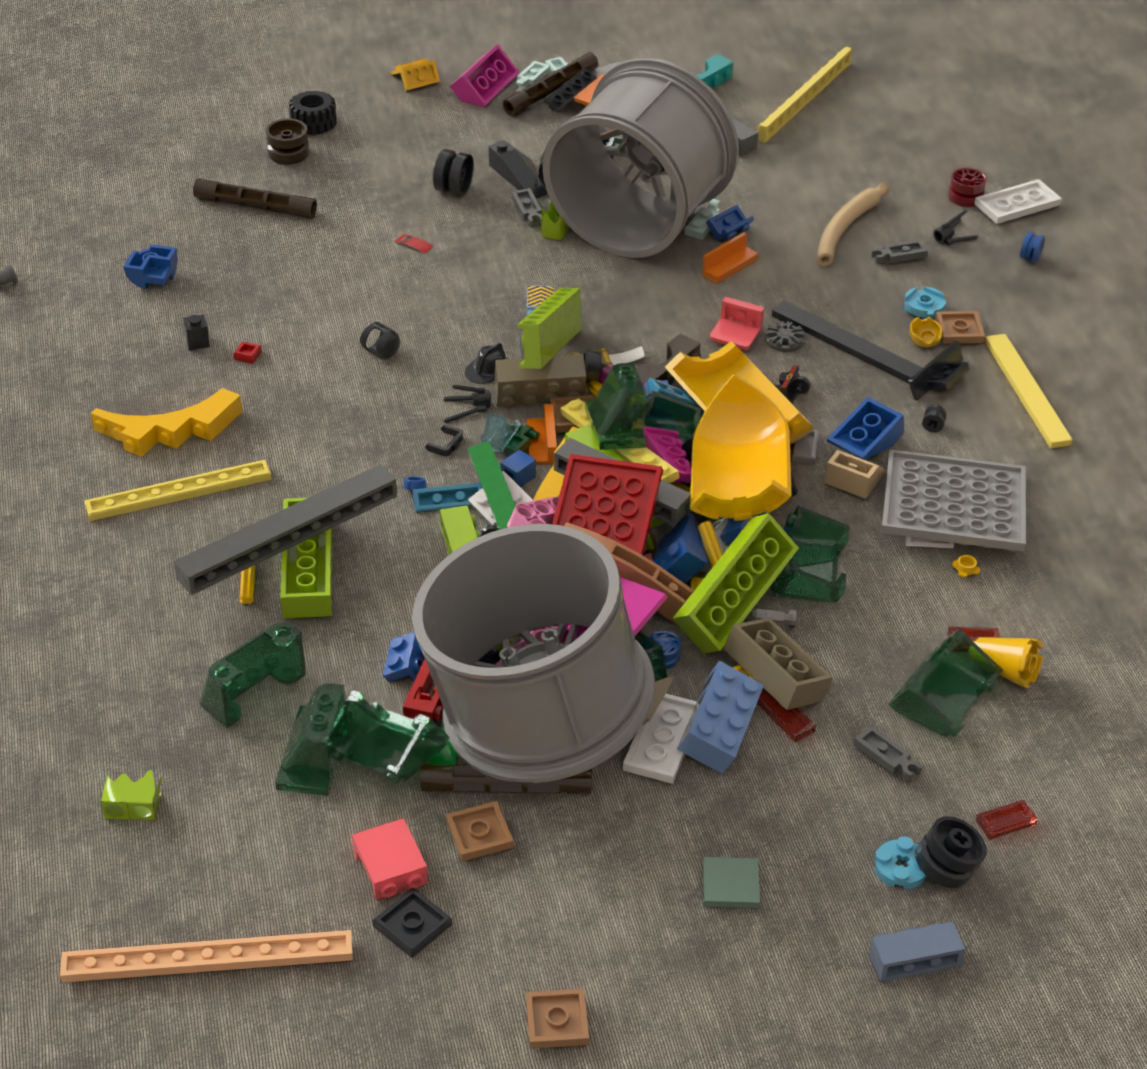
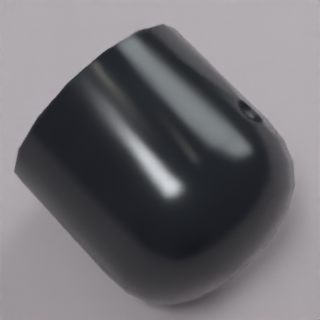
[360,322,400,359]

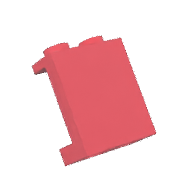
[352,818,428,900]

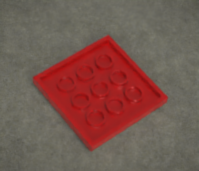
[552,454,664,555]

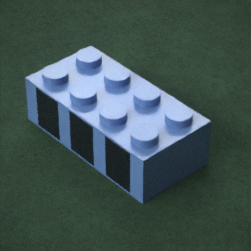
[677,661,764,774]

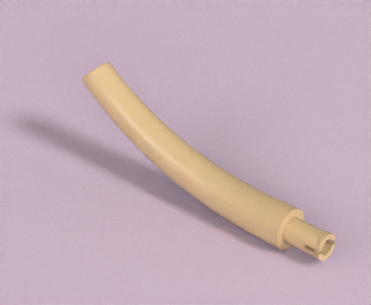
[817,183,889,266]

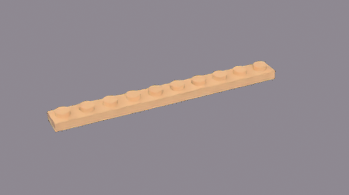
[60,930,353,983]

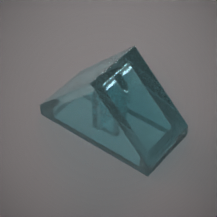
[481,413,522,452]

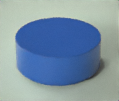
[403,476,426,490]

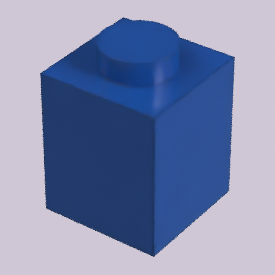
[500,450,536,488]

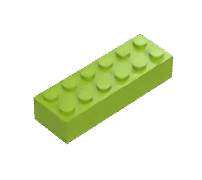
[280,498,333,619]
[672,513,799,654]

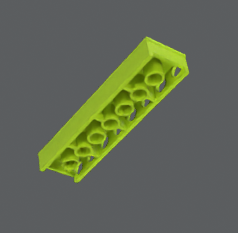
[517,288,582,369]

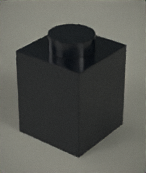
[183,314,210,351]

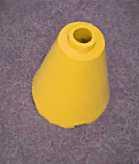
[970,637,1043,688]

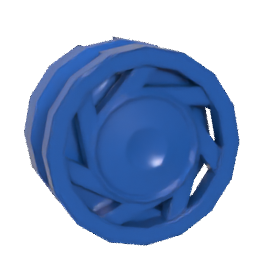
[1020,231,1045,263]
[646,630,681,669]

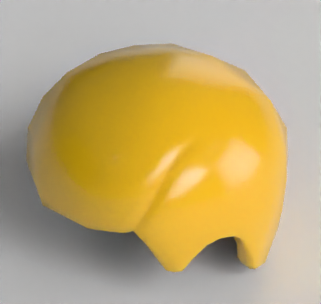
[910,317,943,348]

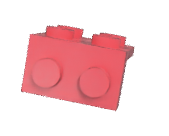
[710,297,764,350]

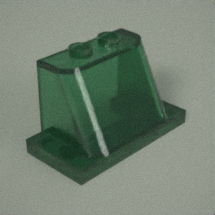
[585,363,646,450]
[275,683,351,796]

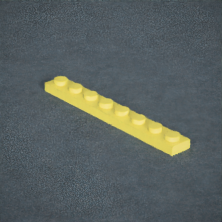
[560,398,680,484]

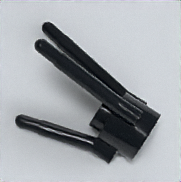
[933,210,978,245]
[443,385,491,423]

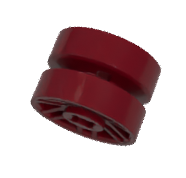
[948,167,987,207]

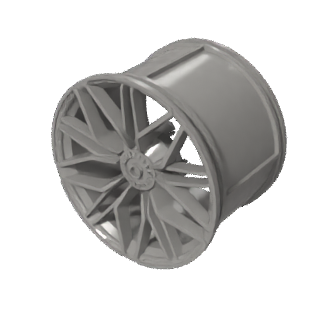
[543,58,739,258]
[412,524,655,783]

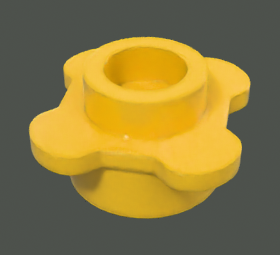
[952,555,980,578]

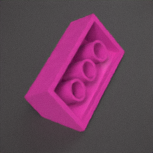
[450,44,520,107]

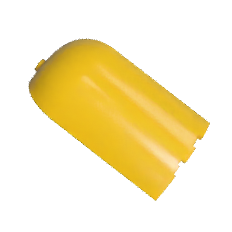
[665,341,815,444]
[690,374,791,521]

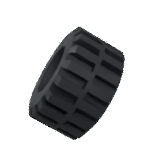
[289,91,337,135]

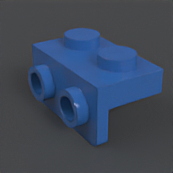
[706,205,755,242]
[383,632,425,682]

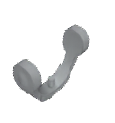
[744,608,797,626]

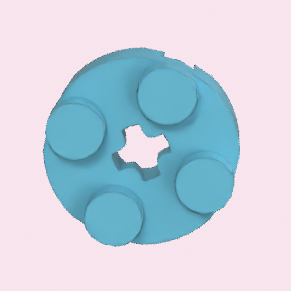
[904,287,946,320]
[875,836,927,889]

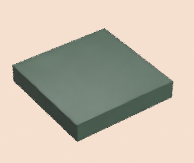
[703,857,760,909]

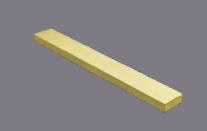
[985,334,1072,449]
[84,460,272,521]

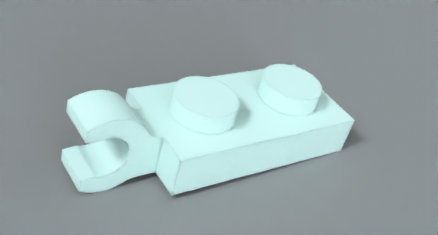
[516,61,550,93]
[685,199,720,240]

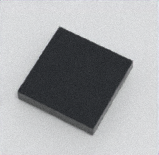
[372,888,453,958]

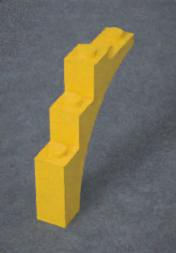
[91,388,242,457]

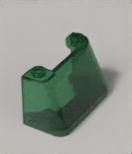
[888,628,1003,737]
[321,690,450,784]

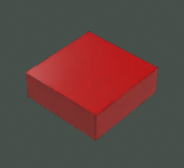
[233,341,262,364]

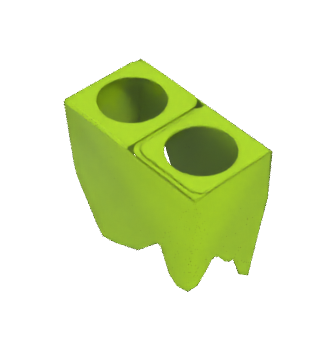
[541,201,570,241]
[101,770,162,820]

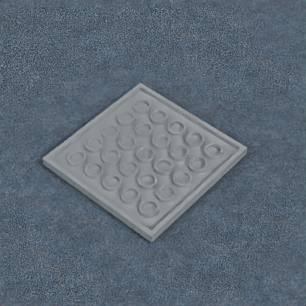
[881,449,1026,552]

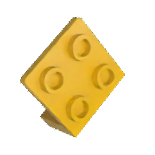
[390,58,440,91]

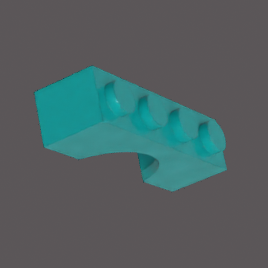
[696,54,733,89]

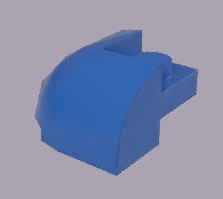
[123,245,178,289]

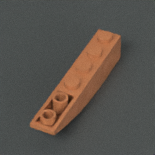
[564,522,694,624]

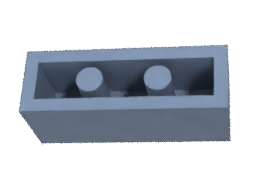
[869,922,965,982]

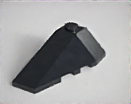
[489,140,547,199]

